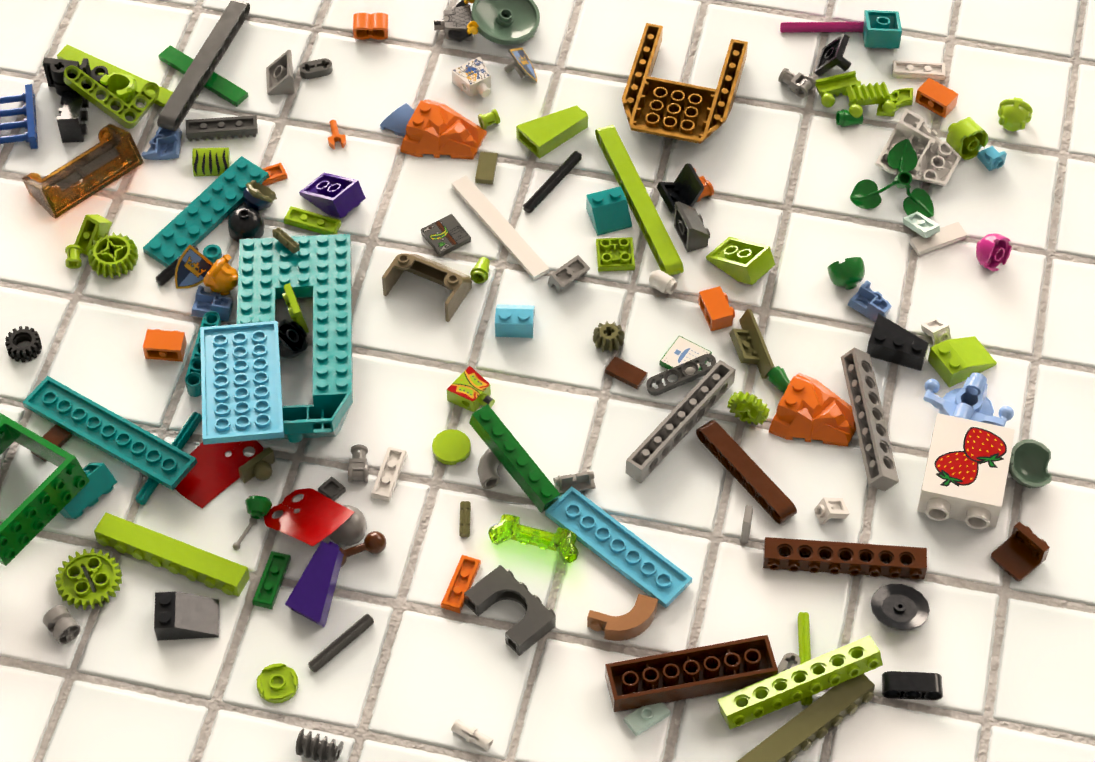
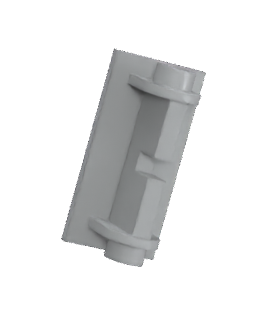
[553,470,596,494]

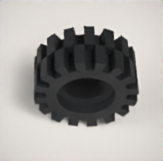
[5,326,42,362]

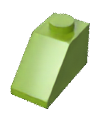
[74,214,112,256]

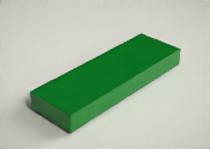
[252,551,291,609]

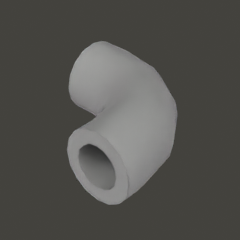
[477,449,501,489]

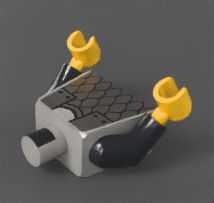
[434,0,479,42]

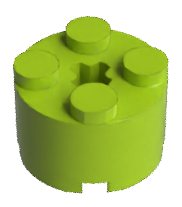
[946,117,988,160]

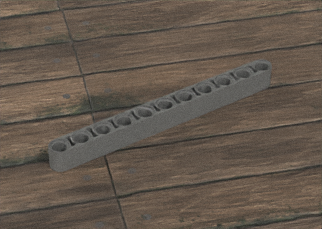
[157,0,250,131]

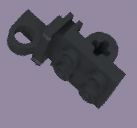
[43,57,109,96]

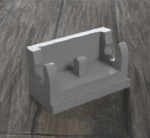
[547,255,590,293]

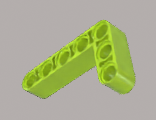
[63,65,160,129]

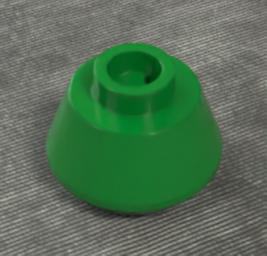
[245,495,272,519]

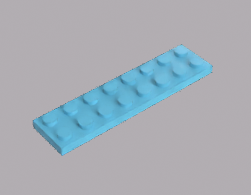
[545,486,692,608]

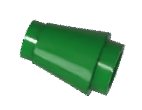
[836,109,863,127]
[767,366,790,394]

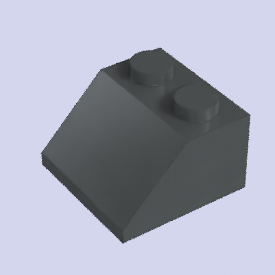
[674,201,710,253]

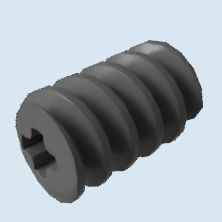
[296,729,344,762]

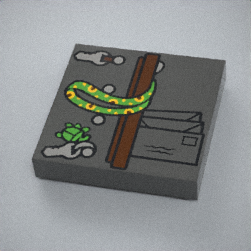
[421,214,471,257]

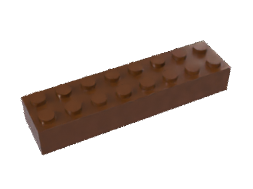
[605,635,778,712]

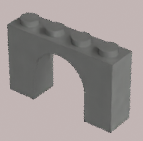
[464,565,556,656]

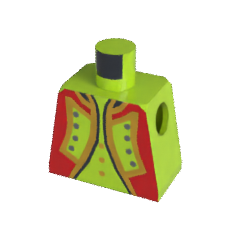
[446,366,495,412]

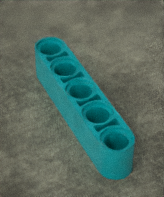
[185,311,221,397]

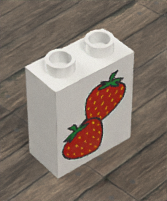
[917,413,1015,529]

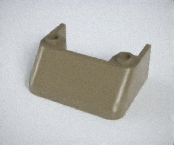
[382,253,472,322]

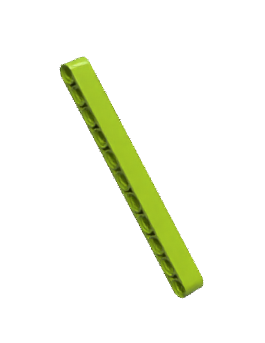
[595,125,684,276]

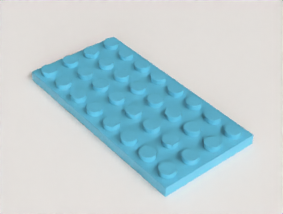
[200,321,284,445]

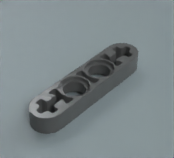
[646,354,716,396]

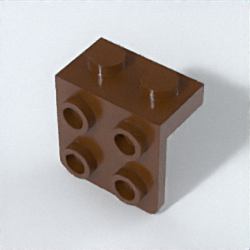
[990,521,1050,581]

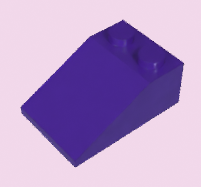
[299,172,366,218]

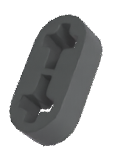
[300,58,333,79]

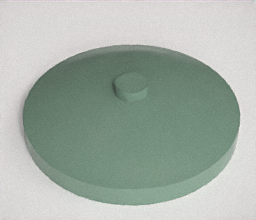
[471,0,540,45]

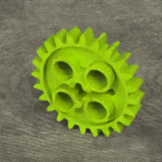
[55,548,122,610]

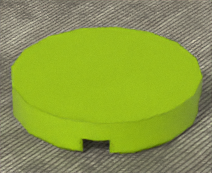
[432,429,471,465]
[257,663,298,703]

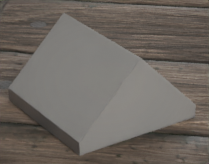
[266,49,295,95]

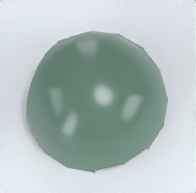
[1009,439,1052,488]

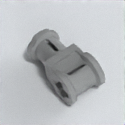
[778,68,816,98]
[348,444,369,482]

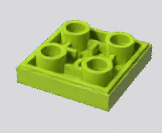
[596,237,635,272]
[282,283,309,333]

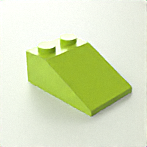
[706,237,775,285]
[928,336,997,388]

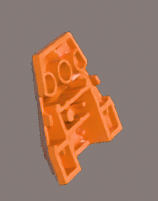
[400,99,487,159]
[769,373,856,447]

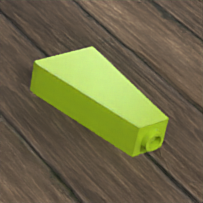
[516,105,588,159]

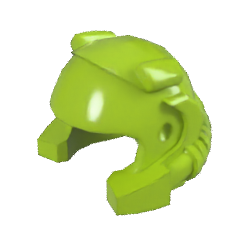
[100,72,137,106]
[997,97,1033,132]

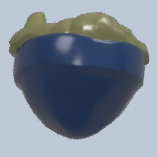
[243,180,277,211]

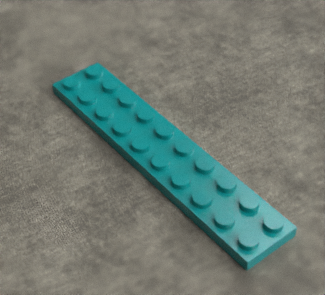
[22,376,197,491]

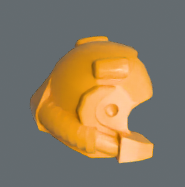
[203,254,238,295]

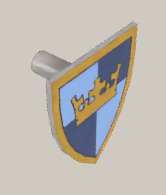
[504,47,537,83]
[174,244,213,289]

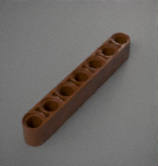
[696,420,797,524]

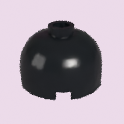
[228,207,265,243]
[278,319,308,358]

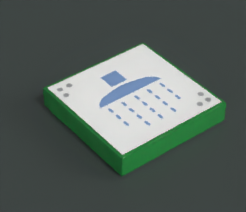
[659,335,712,382]

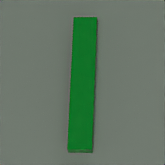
[158,45,248,107]

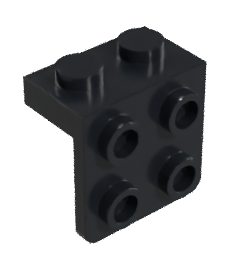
[656,163,704,213]

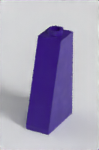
[285,541,344,627]

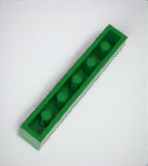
[469,404,560,513]

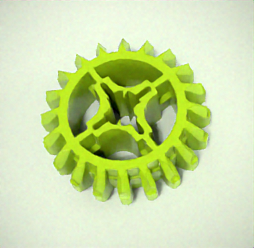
[88,232,138,279]

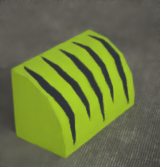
[192,147,231,177]

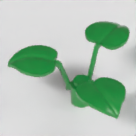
[850,139,934,218]

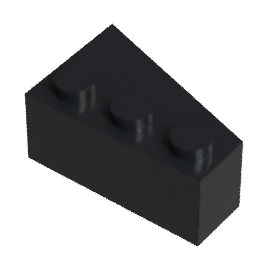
[57,90,89,143]
[867,313,929,371]

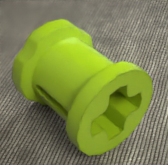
[478,109,500,129]
[65,244,82,269]

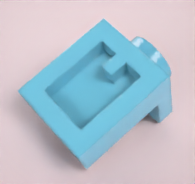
[977,146,1007,171]

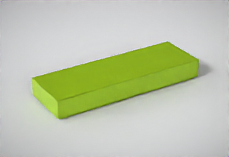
[284,206,342,235]

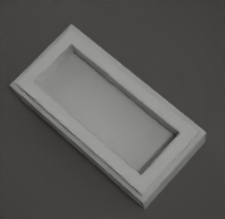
[740,505,753,544]

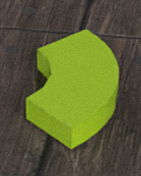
[876,88,913,117]

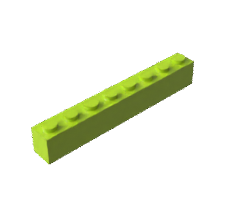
[94,512,250,597]

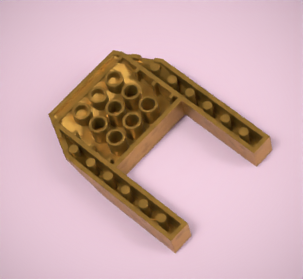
[622,23,748,144]

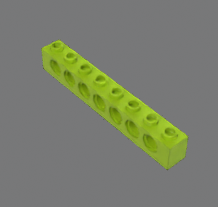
[717,635,883,730]

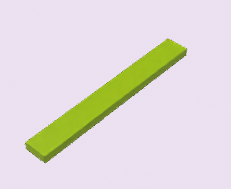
[57,44,173,107]

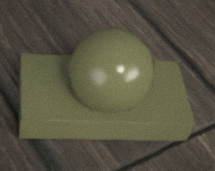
[239,447,275,484]

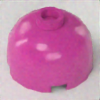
[976,233,1012,272]

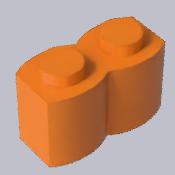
[353,13,388,40]

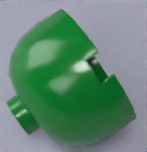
[827,257,865,290]

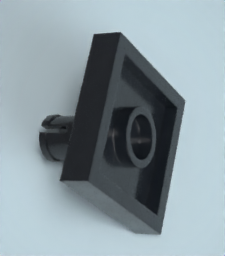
[814,33,851,77]

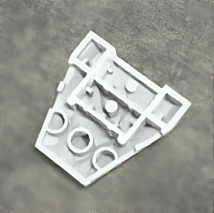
[874,109,961,186]

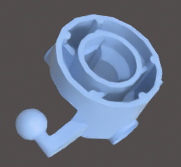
[923,372,1014,427]

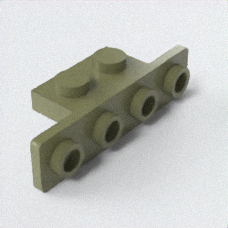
[729,309,775,379]

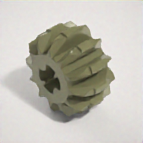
[593,321,625,353]

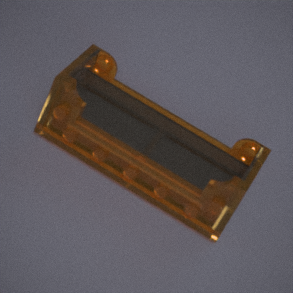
[22,124,144,218]

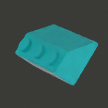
[59,463,117,519]

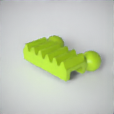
[815,71,861,108]
[844,82,896,118]

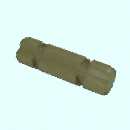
[272,227,300,253]
[459,501,471,538]

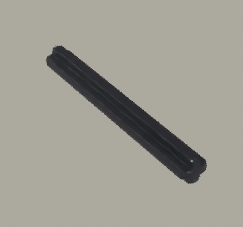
[523,151,582,213]

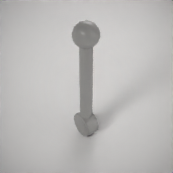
[233,518,257,550]

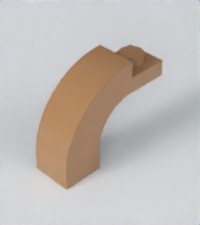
[587,594,658,641]

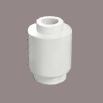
[649,270,678,295]

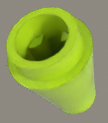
[470,257,490,284]

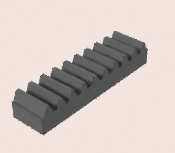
[185,115,258,141]

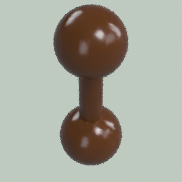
[339,531,387,567]

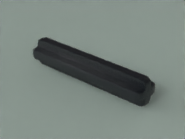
[155,245,199,286]

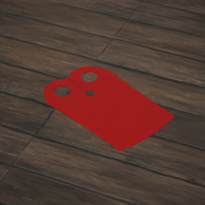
[175,440,263,508]
[264,488,355,546]

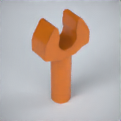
[328,120,346,149]

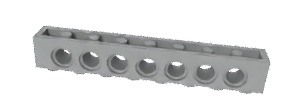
[841,348,899,491]
[625,360,736,483]

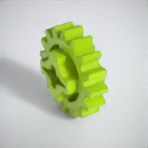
[727,391,770,425]

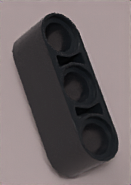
[881,671,943,700]

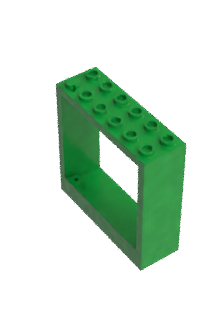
[0,413,90,566]

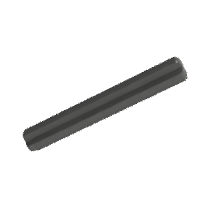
[308,614,374,672]

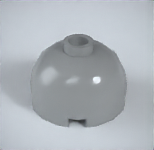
[329,505,367,546]

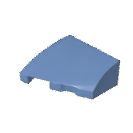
[380,103,414,136]
[142,127,182,160]
[848,280,892,322]
[191,286,233,321]

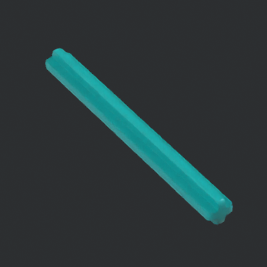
[135,412,202,505]

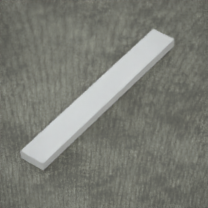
[451,175,549,280]

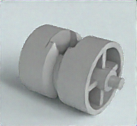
[43,605,81,644]

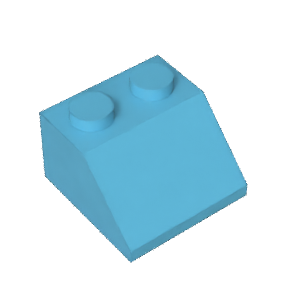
[495,304,535,338]

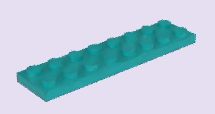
[143,156,269,267]

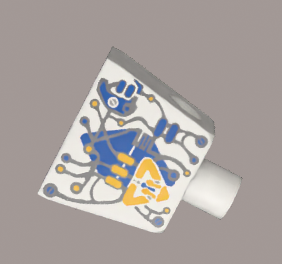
[452,57,491,97]

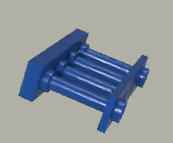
[0,84,38,149]

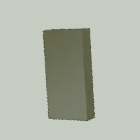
[475,152,498,185]

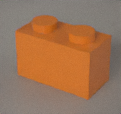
[915,78,959,118]
[698,286,735,331]
[143,329,187,362]

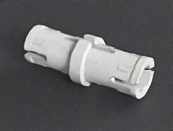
[451,719,494,751]

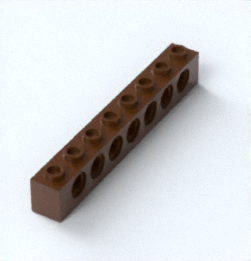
[763,537,927,580]

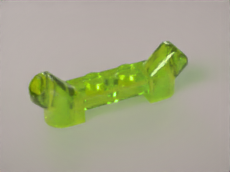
[488,514,579,563]

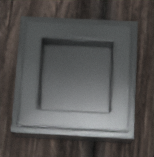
[318,477,346,501]

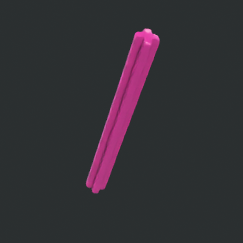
[780,22,864,33]

